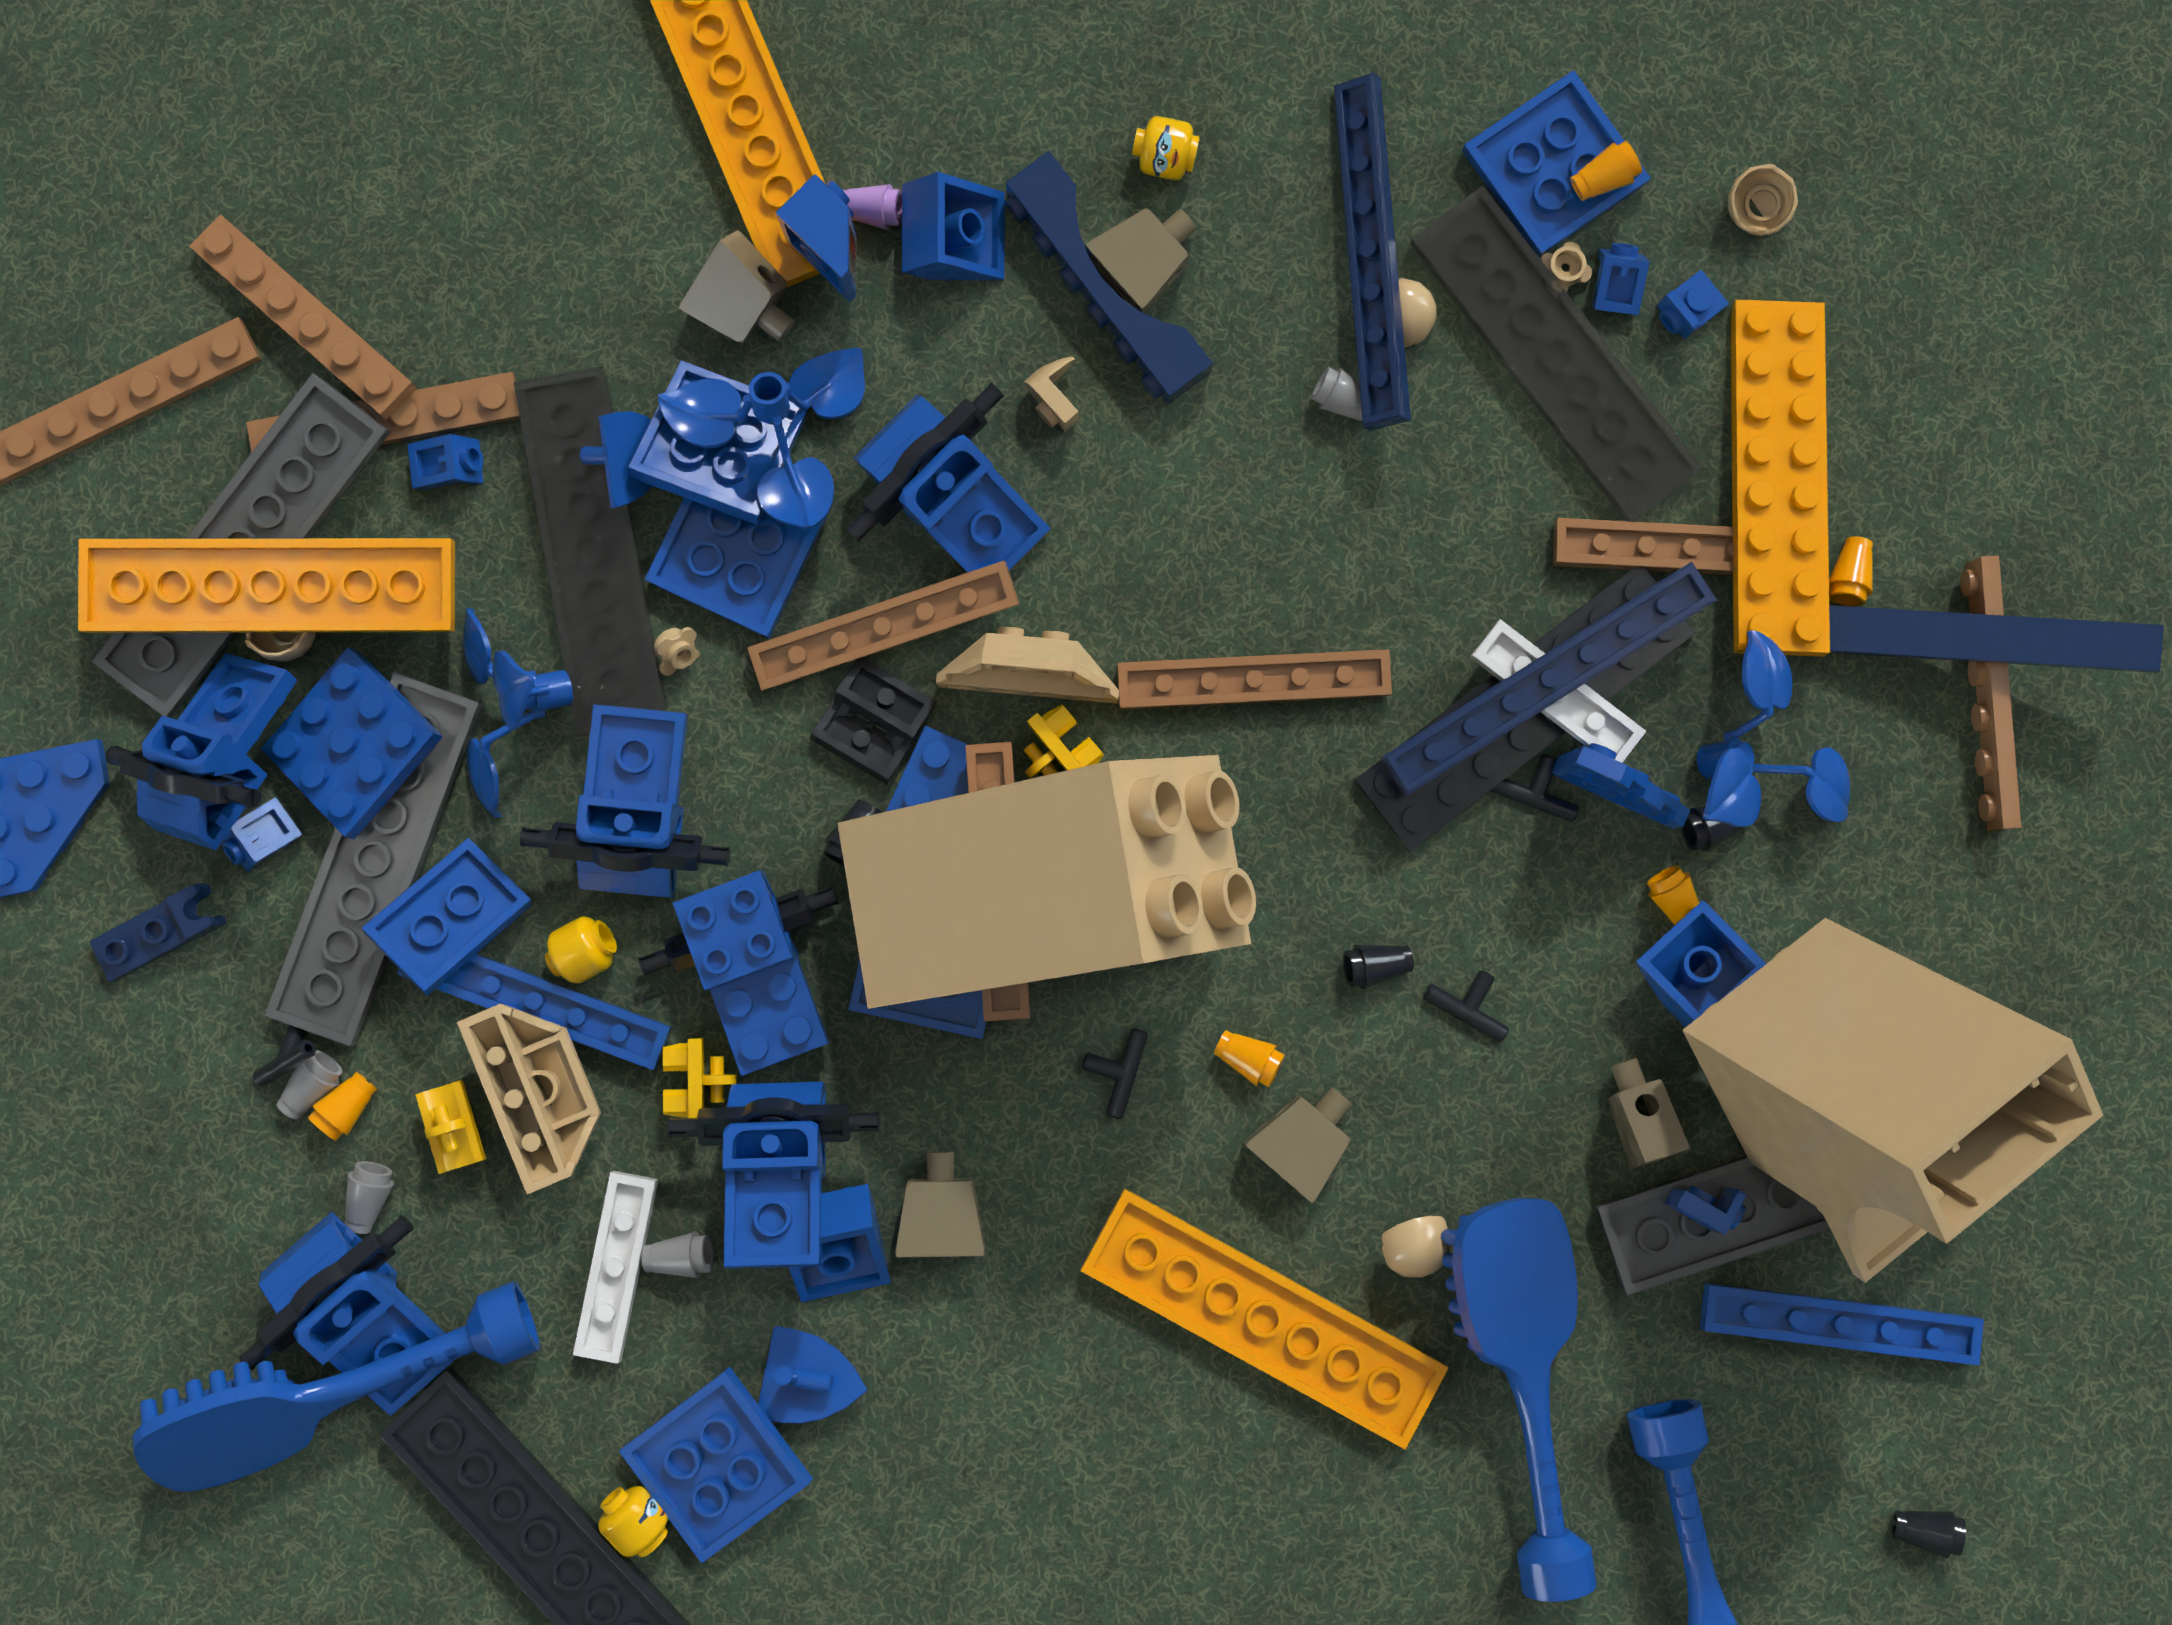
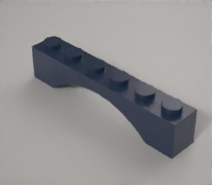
[1005,150,1213,405]

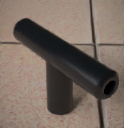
[1490,754,1579,822]
[1423,970,1509,1042]
[253,1025,316,1086]
[1082,1028,1148,1119]

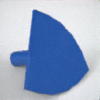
[580,411,652,508]
[758,1326,868,1424]

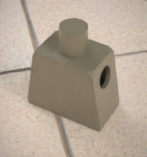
[1085,208,1196,314]
[678,230,795,343]
[1608,1058,1690,1169]
[1243,1087,1352,1203]
[896,1151,986,1257]

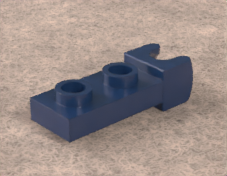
[89,884,226,982]

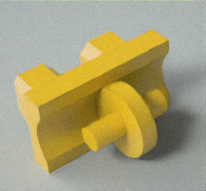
[1023,704,1104,779]
[663,1038,737,1118]
[415,1080,486,1174]

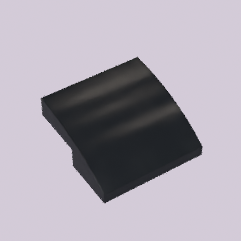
[810,658,936,785]

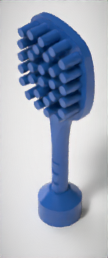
[1441,1198,1597,1602]
[132,1281,540,1492]
[1627,1399,1738,1625]

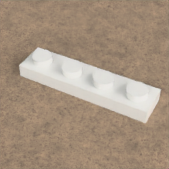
[1470,619,1646,763]
[573,1171,659,1364]

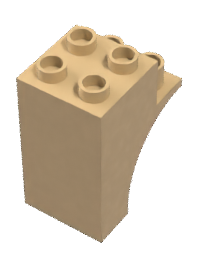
[838,755,1256,1009]
[1682,918,2103,1283]

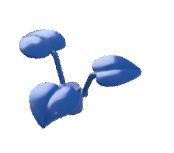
[658,348,865,530]
[463,607,573,818]
[1697,630,1850,827]

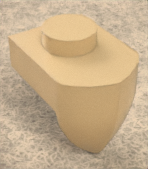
[1023,356,1079,432]

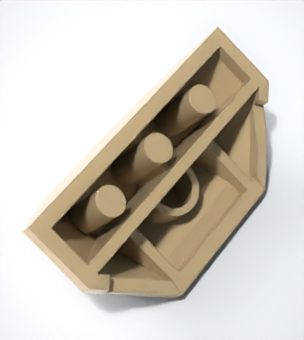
[936,627,1119,704]
[457,1004,601,1195]

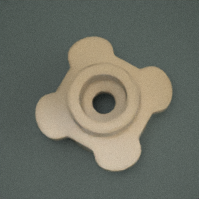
[1539,242,1592,294]
[654,627,700,676]

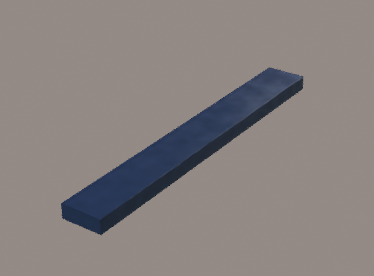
[1334,72,1411,431]
[1380,562,1717,797]
[1829,605,2164,673]

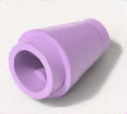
[843,184,902,230]

